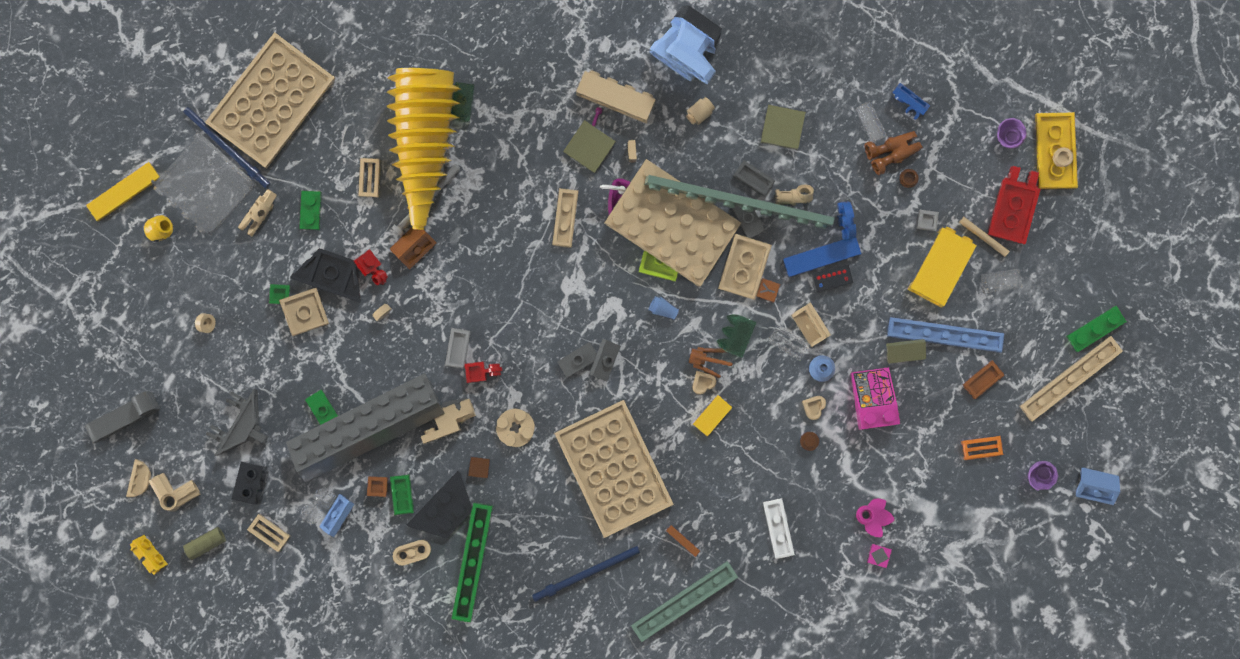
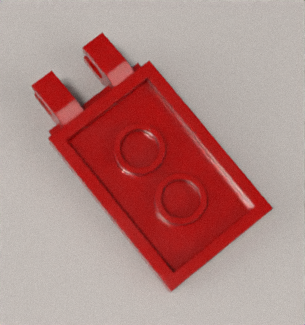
[988,166,1041,245]

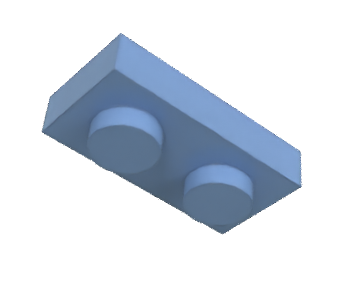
[319,494,354,537]

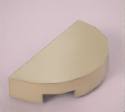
[126,459,151,497]

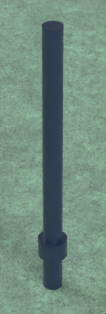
[183,107,271,189]
[532,546,640,602]

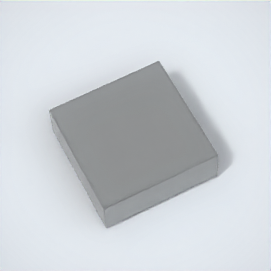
[916,210,939,232]

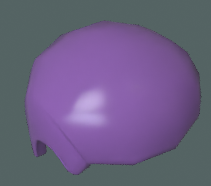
[997,118,1027,149]
[1028,461,1058,491]

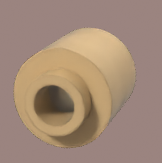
[686,97,715,125]

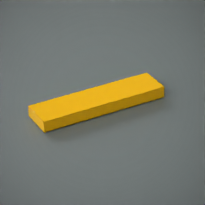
[86,162,161,222]

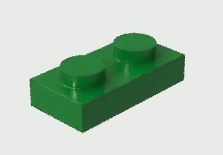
[300,191,322,230]

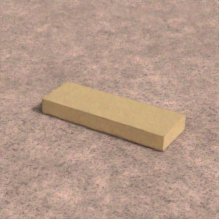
[552,188,578,248]

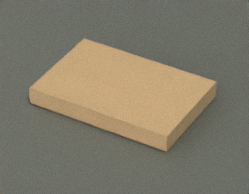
[718,234,772,300]

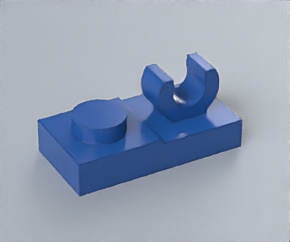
[892,83,930,119]

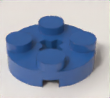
[837,201,856,240]

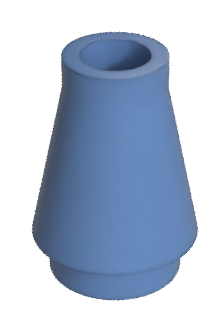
[649,296,679,320]

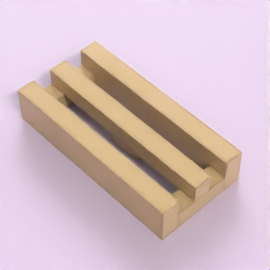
[359,158,381,198]
[247,514,291,552]

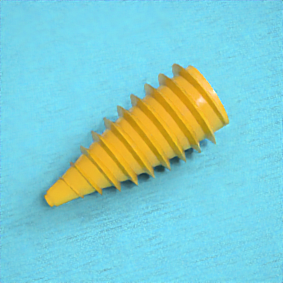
[387,68,461,230]

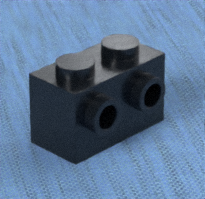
[231,461,269,505]

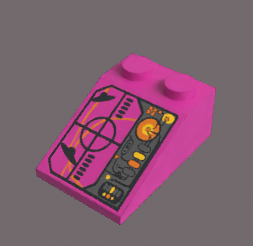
[851,368,900,430]

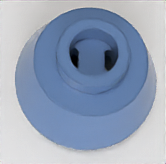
[809,355,835,382]

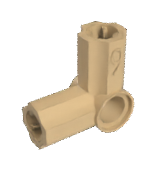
[149,473,201,511]

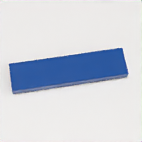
[782,238,862,278]

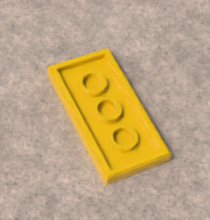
[1035,112,1078,189]

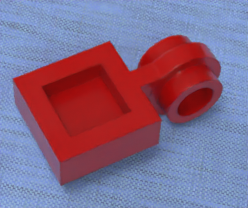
[354,249,388,285]
[465,361,503,383]

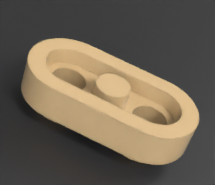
[393,540,431,566]

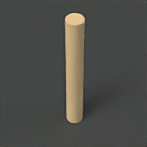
[959,217,1010,257]

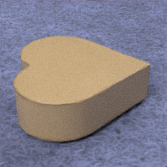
[692,371,716,395]
[802,396,826,420]

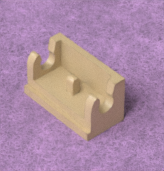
[791,302,831,347]

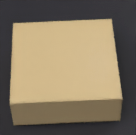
[628,140,637,162]

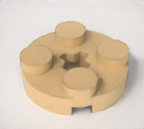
[496,409,535,447]

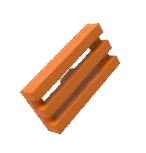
[961,436,1003,460]

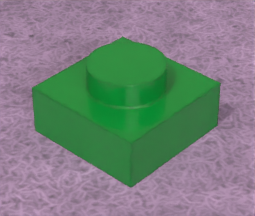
[269,284,290,304]

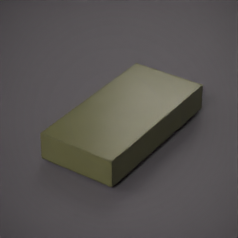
[886,339,926,364]

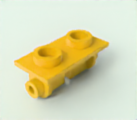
[130,535,168,575]

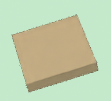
[279,288,329,337]

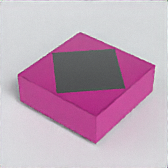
[867,544,892,568]

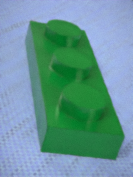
[1066,306,1127,352]

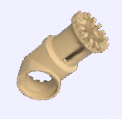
[775,184,814,206]

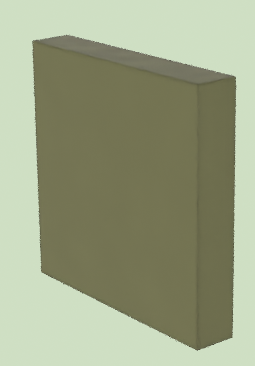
[760,105,806,150]
[563,120,616,173]

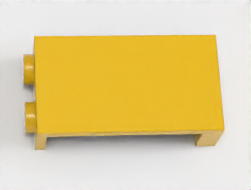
[907,227,977,307]

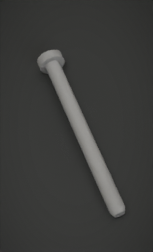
[392,164,460,237]

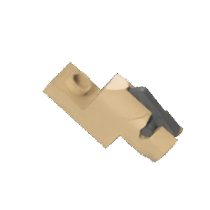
[421,398,476,444]

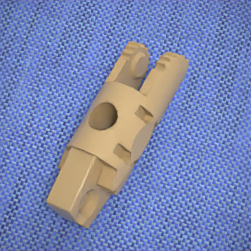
[238,189,277,237]

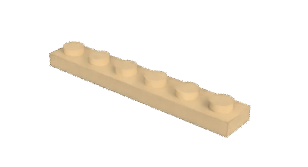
[1019,336,1123,421]

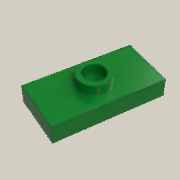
[305,389,338,425]
[390,474,414,515]

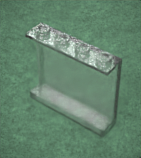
[151,131,257,235]

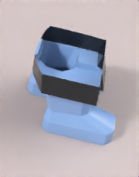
[650,5,722,84]

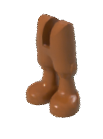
[864,131,923,175]

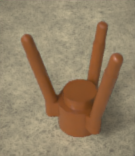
[689,347,733,378]

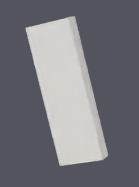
[763,498,795,559]

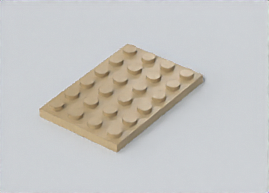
[205,32,336,169]
[604,159,741,287]
[554,400,674,538]

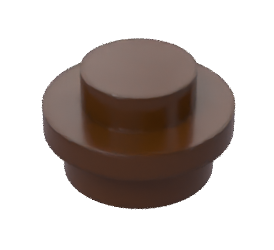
[899,169,919,188]
[800,432,819,451]

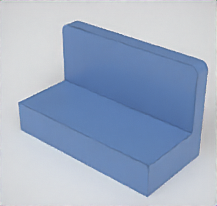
[1076,468,1120,505]

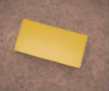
[693,395,732,436]

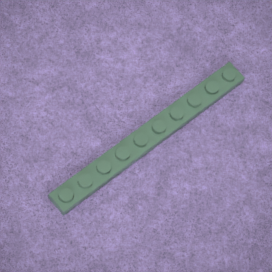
[644,175,834,229]

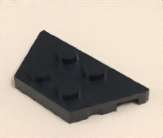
[290,248,361,303]
[406,471,472,538]

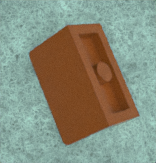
[390,226,436,270]

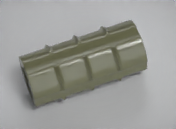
[183,527,226,560]

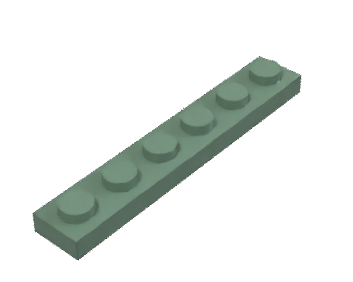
[631,561,738,642]

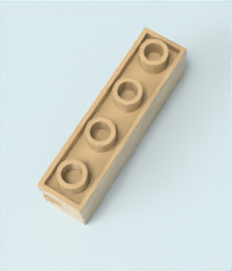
[576,70,655,124]

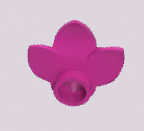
[856,498,895,537]

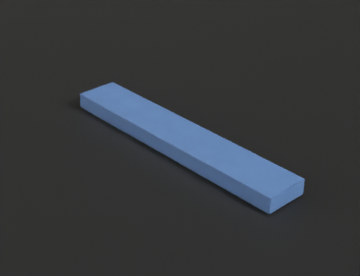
[887,317,1004,353]

